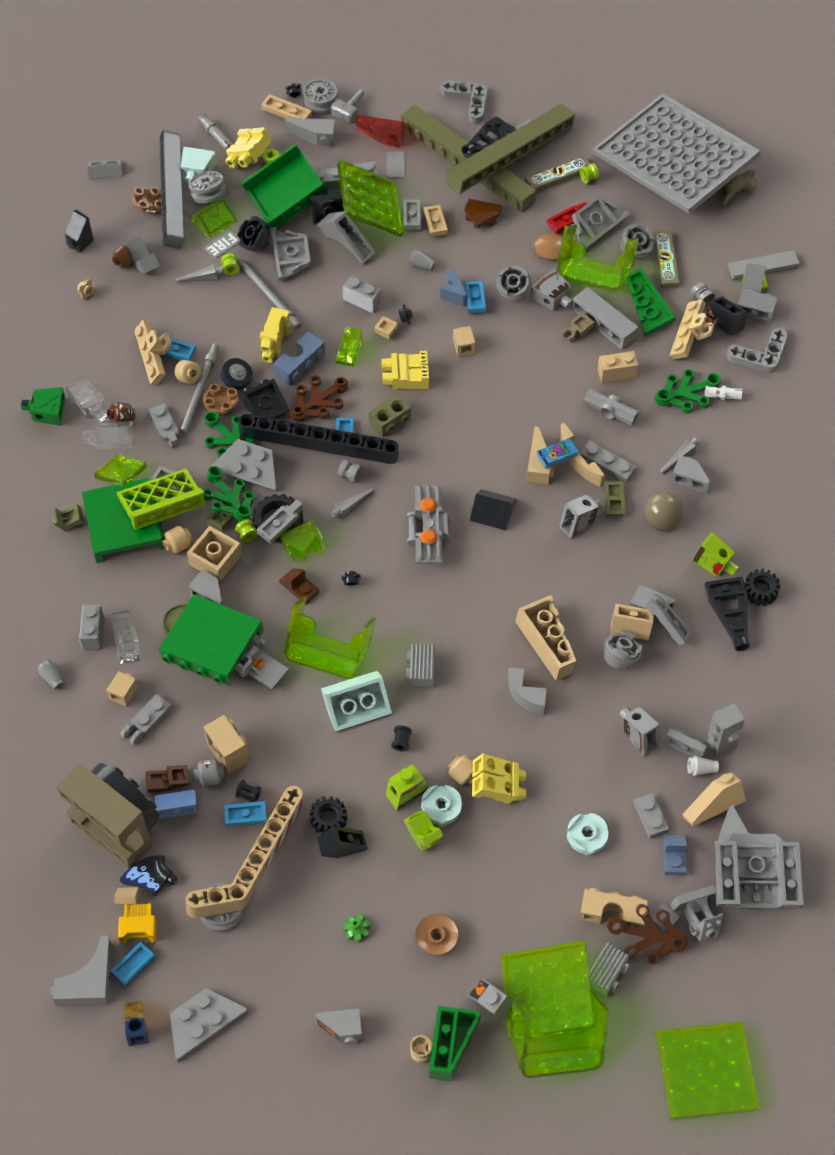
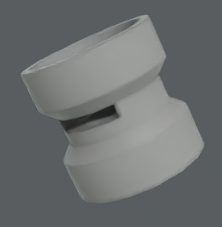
[691,282,715,306]
[337,459,362,483]

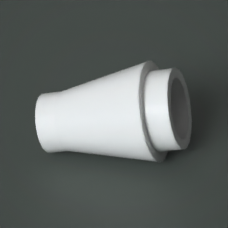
[687,756,719,776]

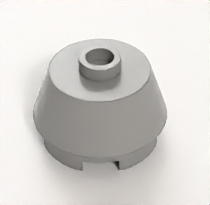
[620,224,654,258]
[496,265,531,299]
[604,631,642,670]

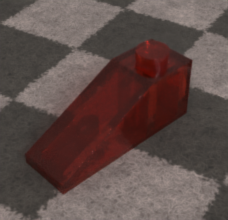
[356,115,405,148]

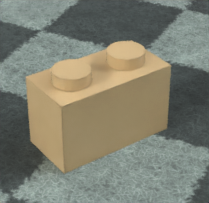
[598,351,638,383]
[610,603,654,640]

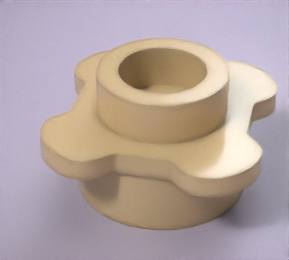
[77,279,95,300]

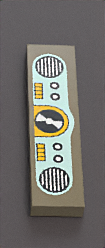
[525,155,590,191]
[653,230,679,287]

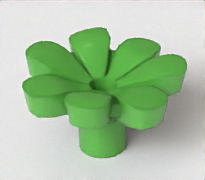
[343,915,371,942]

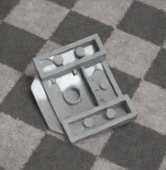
[715,833,804,909]

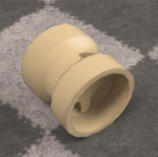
[410,1035,432,1063]

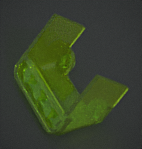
[557,224,639,291]
[284,596,376,679]
[511,993,609,1078]

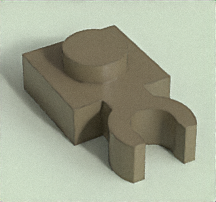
[562,312,595,342]

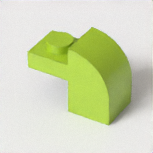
[404,810,443,851]

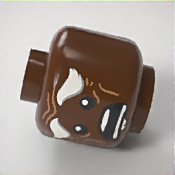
[107,402,135,427]

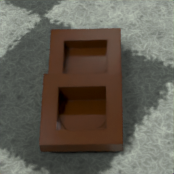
[145,765,190,793]

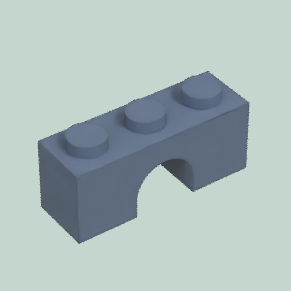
[272,331,325,386]

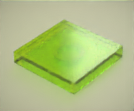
[94,455,147,486]

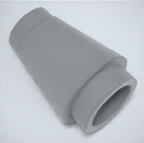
[408,249,435,271]
[37,660,64,690]

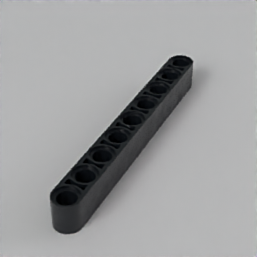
[238,414,399,464]

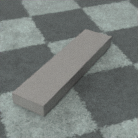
[728,250,800,280]

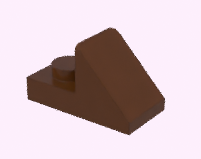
[279,568,319,605]

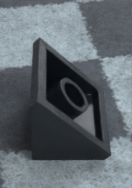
[470,489,517,531]

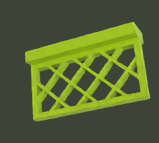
[117,468,205,530]

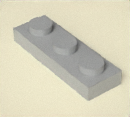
[579,441,636,483]

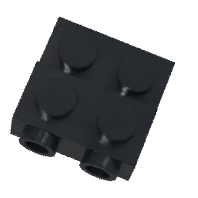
[311,188,350,224]
[240,379,290,419]

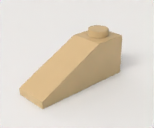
[527,426,555,485]
[682,773,746,826]

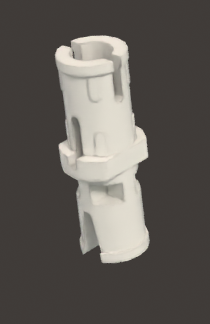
[705,386,742,400]

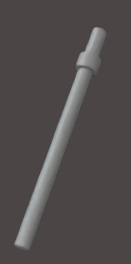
[238,259,301,329]
[180,344,219,433]

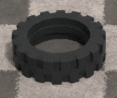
[253,494,303,543]

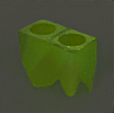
[280,520,328,563]

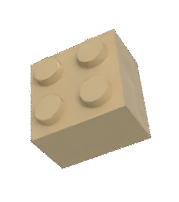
[187,526,242,582]
[203,715,249,775]

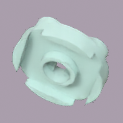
[421,785,462,827]
[567,813,608,856]

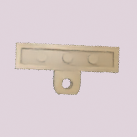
[669,299,714,360]
[134,319,171,386]

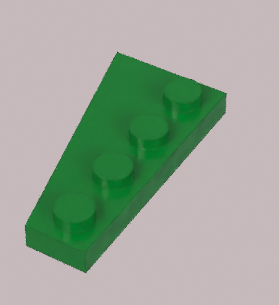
[626,268,676,336]

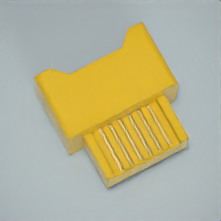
[118,903,157,944]

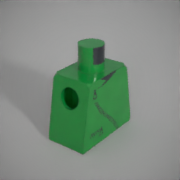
[21,387,66,426]

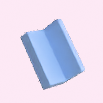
[155,790,198,819]

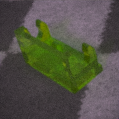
[335,327,362,367]

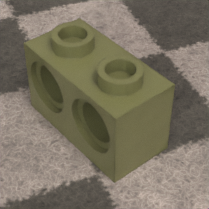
[368,394,411,437]

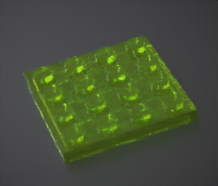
[337,160,404,237]
[501,940,596,1041]
[655,1021,759,1120]

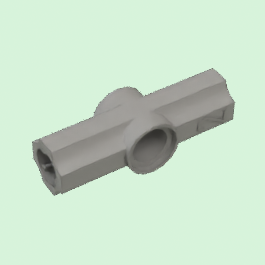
[583,389,639,426]

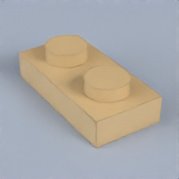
[423,205,448,237]

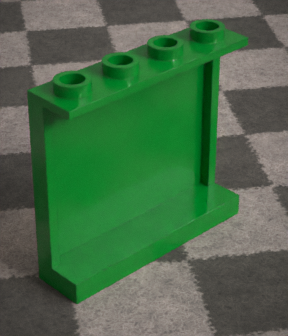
[241,144,328,230]
[82,478,165,563]
[159,594,264,686]

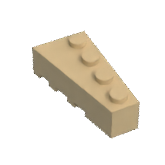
[515,595,576,681]

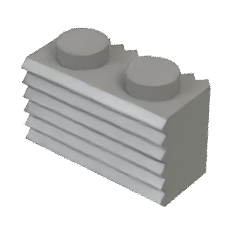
[342,276,381,313]
[738,289,778,322]
[79,605,105,650]
[406,644,435,687]
[584,943,630,997]

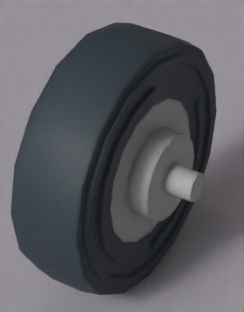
[220,358,253,390]

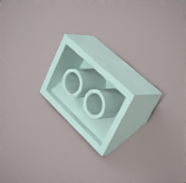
[321,671,392,731]

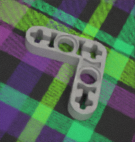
[440,81,487,124]
[726,328,787,373]

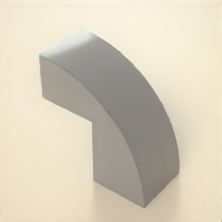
[122,236,160,274]
[508,667,546,715]

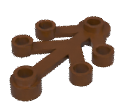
[289,375,348,422]
[606,904,688,965]

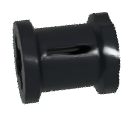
[391,725,412,752]
[235,780,261,802]

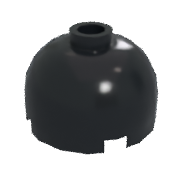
[237,216,271,252]

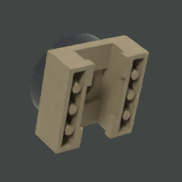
[56,763,160,869]

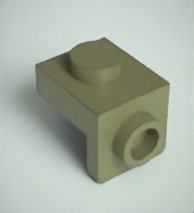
[52,504,84,531]

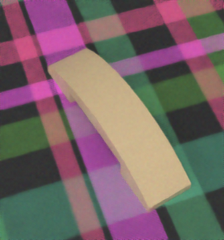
[560,423,604,487]

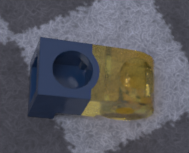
[124,1000,149,1046]

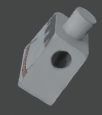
[530,269,573,310]
[559,495,602,538]
[619,707,660,756]

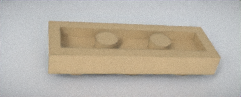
[261,94,312,119]

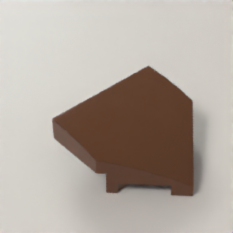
[465,199,502,229]

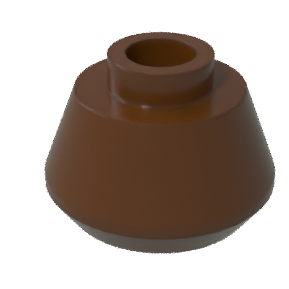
[112,245,133,268]

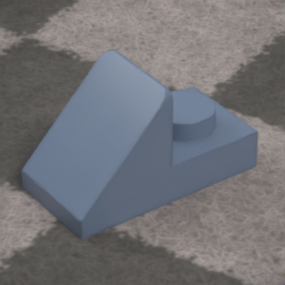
[441,269,467,306]
[663,835,687,875]

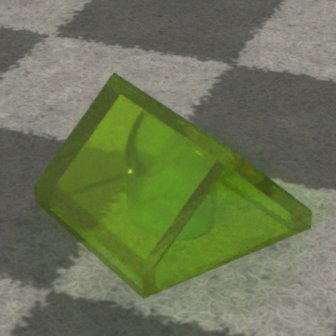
[189,198,237,238]

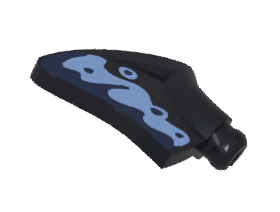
[120,855,177,896]

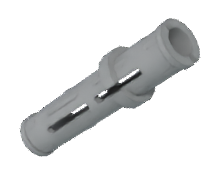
[198,114,233,151]

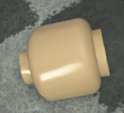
[175,360,201,384]
[163,526,192,554]
[448,755,474,785]

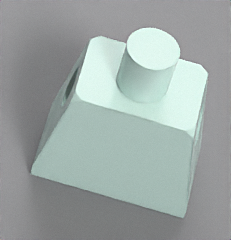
[181,146,216,184]

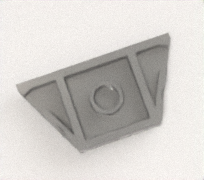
[572,195,630,251]
[271,227,311,282]
[211,439,278,491]
[170,988,248,1062]

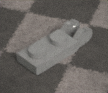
[646,594,691,646]
[120,694,172,745]

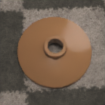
[415,914,458,956]

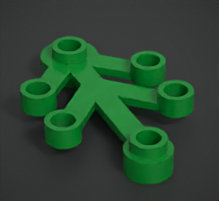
[654,369,721,414]
[204,411,253,458]
[203,466,255,522]

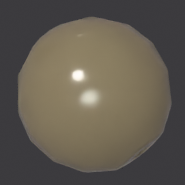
[645,492,682,531]

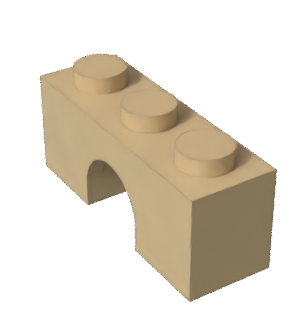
[579,888,648,928]

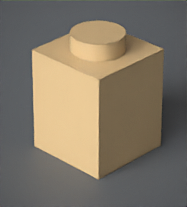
[453,326,475,357]
[106,671,138,707]

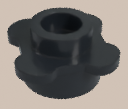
[286,83,302,98]
[399,304,413,325]
[342,571,361,586]

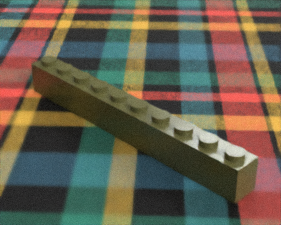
[445,104,576,194]
[401,105,536,213]

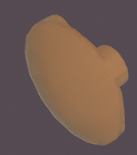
[132,187,161,214]
[535,233,569,262]
[203,383,239,414]

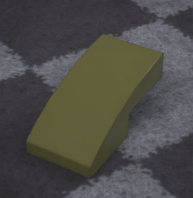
[604,481,625,515]
[206,499,243,532]

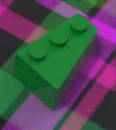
[429,1006,482,1081]

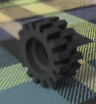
[745,568,780,606]
[310,796,347,834]

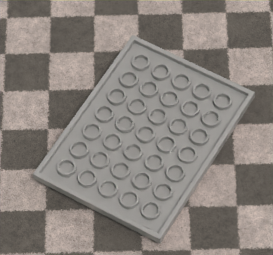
[593,93,760,214]

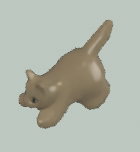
[721,169,757,205]

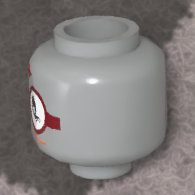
[194,759,224,787]

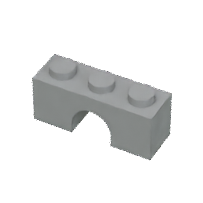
[705,703,745,756]

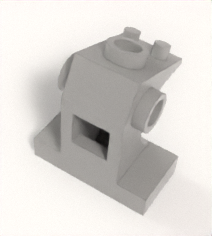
[670,885,723,942]

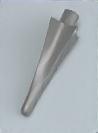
[176,264,224,282]
[660,438,699,473]
[330,489,373,519]

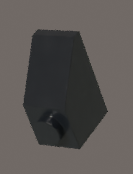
[65,210,94,252]
[709,296,747,334]
[317,826,368,858]

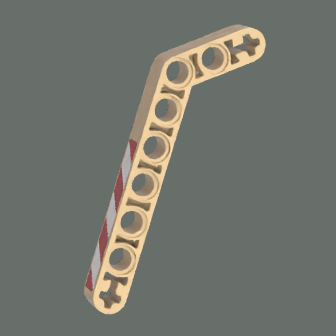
[186,786,303,918]

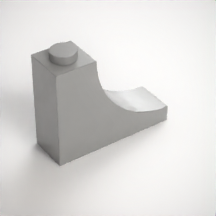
[317,211,376,263]
[50,935,112,1006]

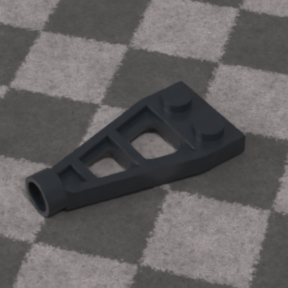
[461,116,517,158]
[704,576,750,651]

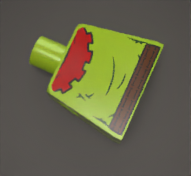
[692,532,739,576]
[385,764,429,810]

